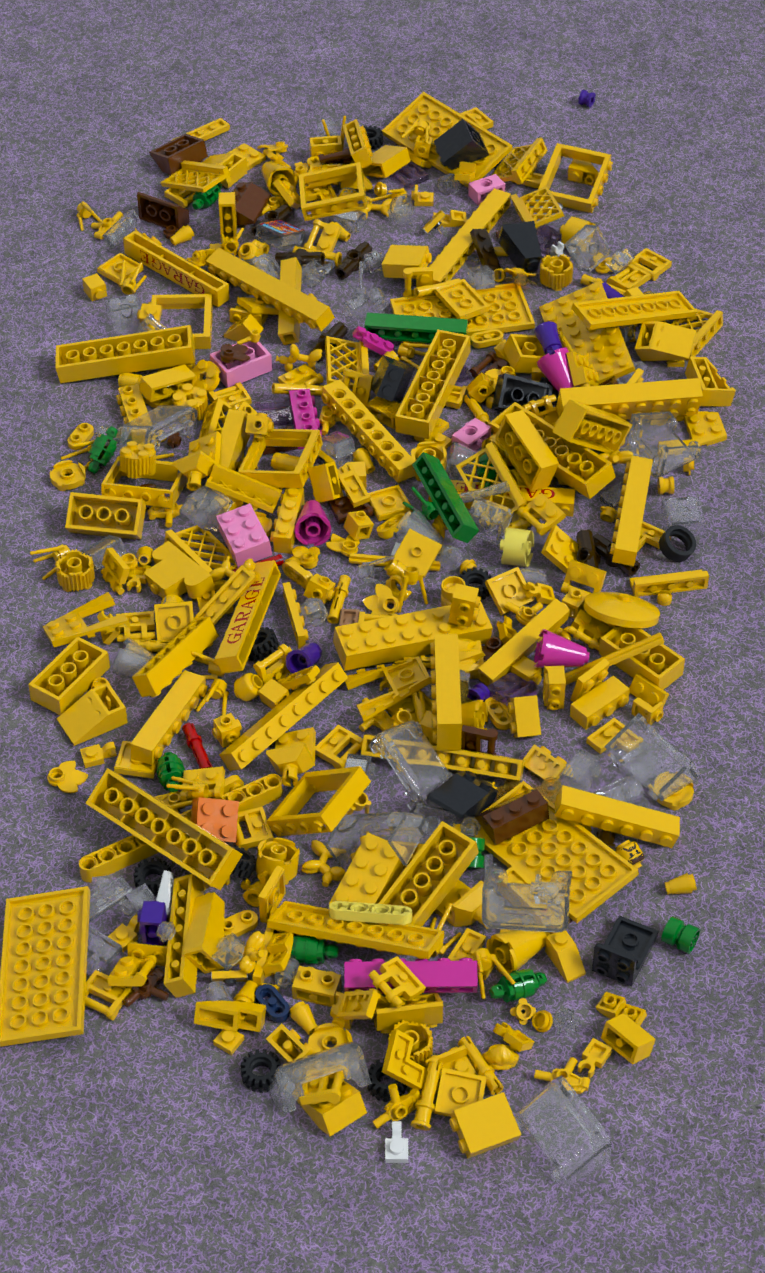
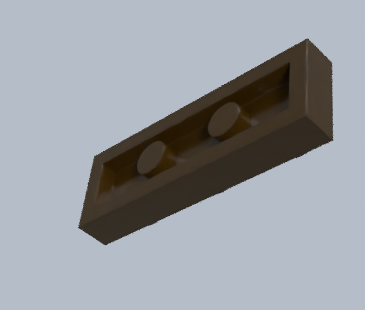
[470,229,501,274]

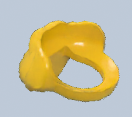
[385,574,412,601]
[482,1044,520,1071]

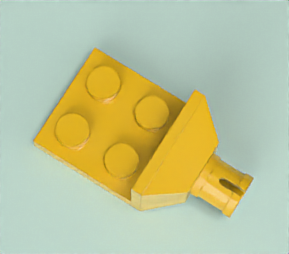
[172,431,222,491]
[266,727,316,787]
[434,879,497,929]

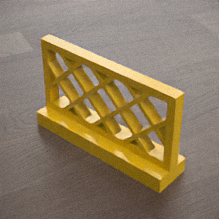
[492,137,548,185]
[160,160,232,193]
[511,186,564,228]
[672,309,723,361]
[325,336,369,389]
[456,442,528,527]
[164,524,238,573]

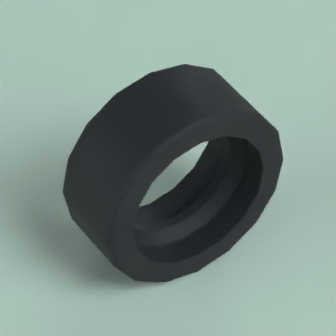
[659,525,696,562]

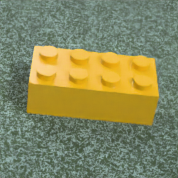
[495,410,559,491]
[65,492,146,540]
[599,626,685,690]
[28,636,110,715]
[329,832,408,904]

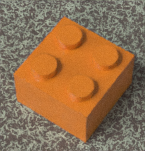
[191,797,239,844]

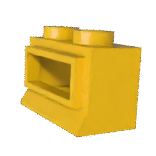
[543,666,566,710]

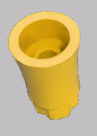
[271,452,309,479]

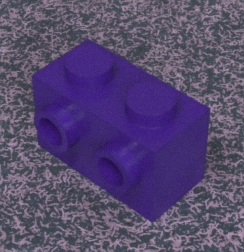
[137,901,168,946]

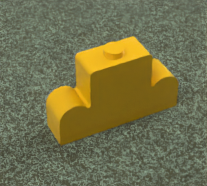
[144,541,215,599]

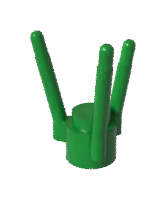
[403,487,439,521]

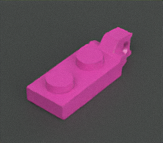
[352,326,395,356]

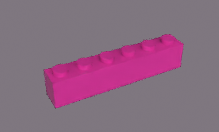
[344,958,478,994]

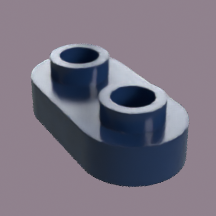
[255,984,290,1022]

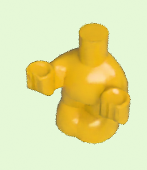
[241,871,268,907]

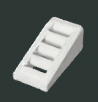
[156,870,174,916]

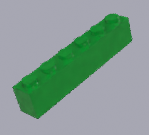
[364,312,468,343]
[412,452,479,544]

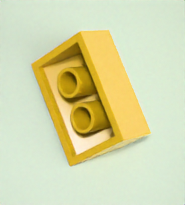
[373,993,443,1034]

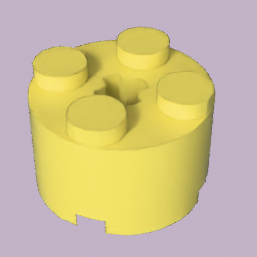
[500,528,534,567]

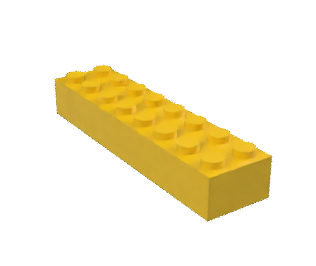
[55,325,195,383]
[395,330,471,439]
[556,378,703,420]
[490,402,616,499]
[333,601,493,671]
[85,768,243,890]

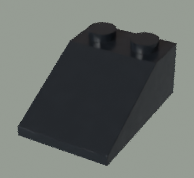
[491,373,553,412]
[427,771,498,819]

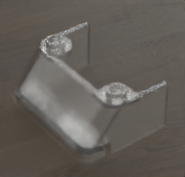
[325,811,428,868]

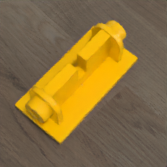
[186,248,215,268]
[128,941,167,966]

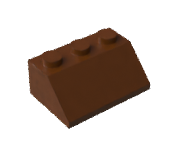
[149,134,208,175]
[233,182,272,226]
[137,192,190,230]
[475,789,549,845]

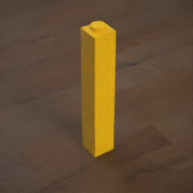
[278,257,302,345]
[477,598,570,689]

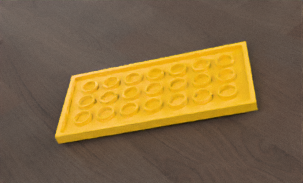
[382,92,513,188]
[539,281,636,385]
[390,282,535,344]
[463,781,639,923]
[0,886,90,1047]

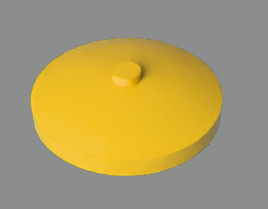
[583,592,660,628]

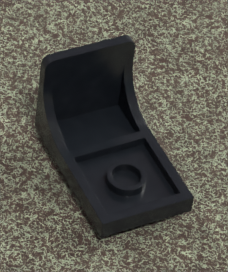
[592,915,659,987]

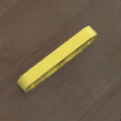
[329,901,412,925]

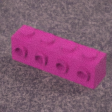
[289,389,322,449]

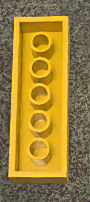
[552,399,633,454]
[430,634,462,751]
[378,821,479,927]

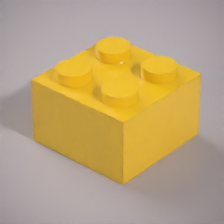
[503,334,545,373]

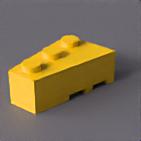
[685,357,736,407]

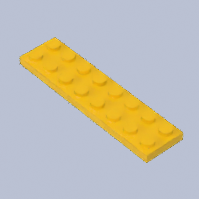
[571,291,697,330]
[267,901,444,959]

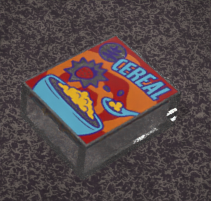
[255,220,305,250]

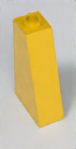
[219,409,250,471]
[183,892,225,974]

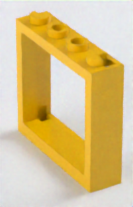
[538,143,613,213]
[298,162,367,221]
[147,294,213,349]
[238,429,323,488]
[101,456,188,508]
[266,766,371,837]

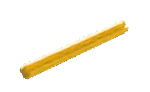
[565,633,664,685]

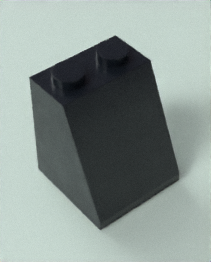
[433,119,490,170]
[498,221,542,273]
[372,355,415,402]

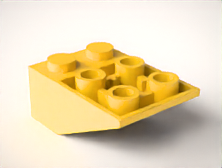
[201,152,247,188]
[635,321,696,361]
[57,682,128,746]
[288,1077,367,1137]

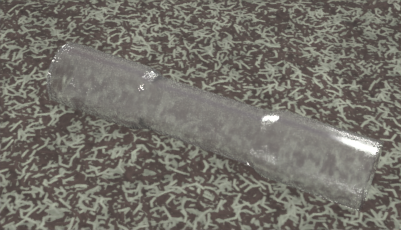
[459,481,510,504]

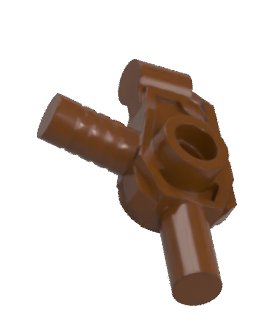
[122,968,169,1007]

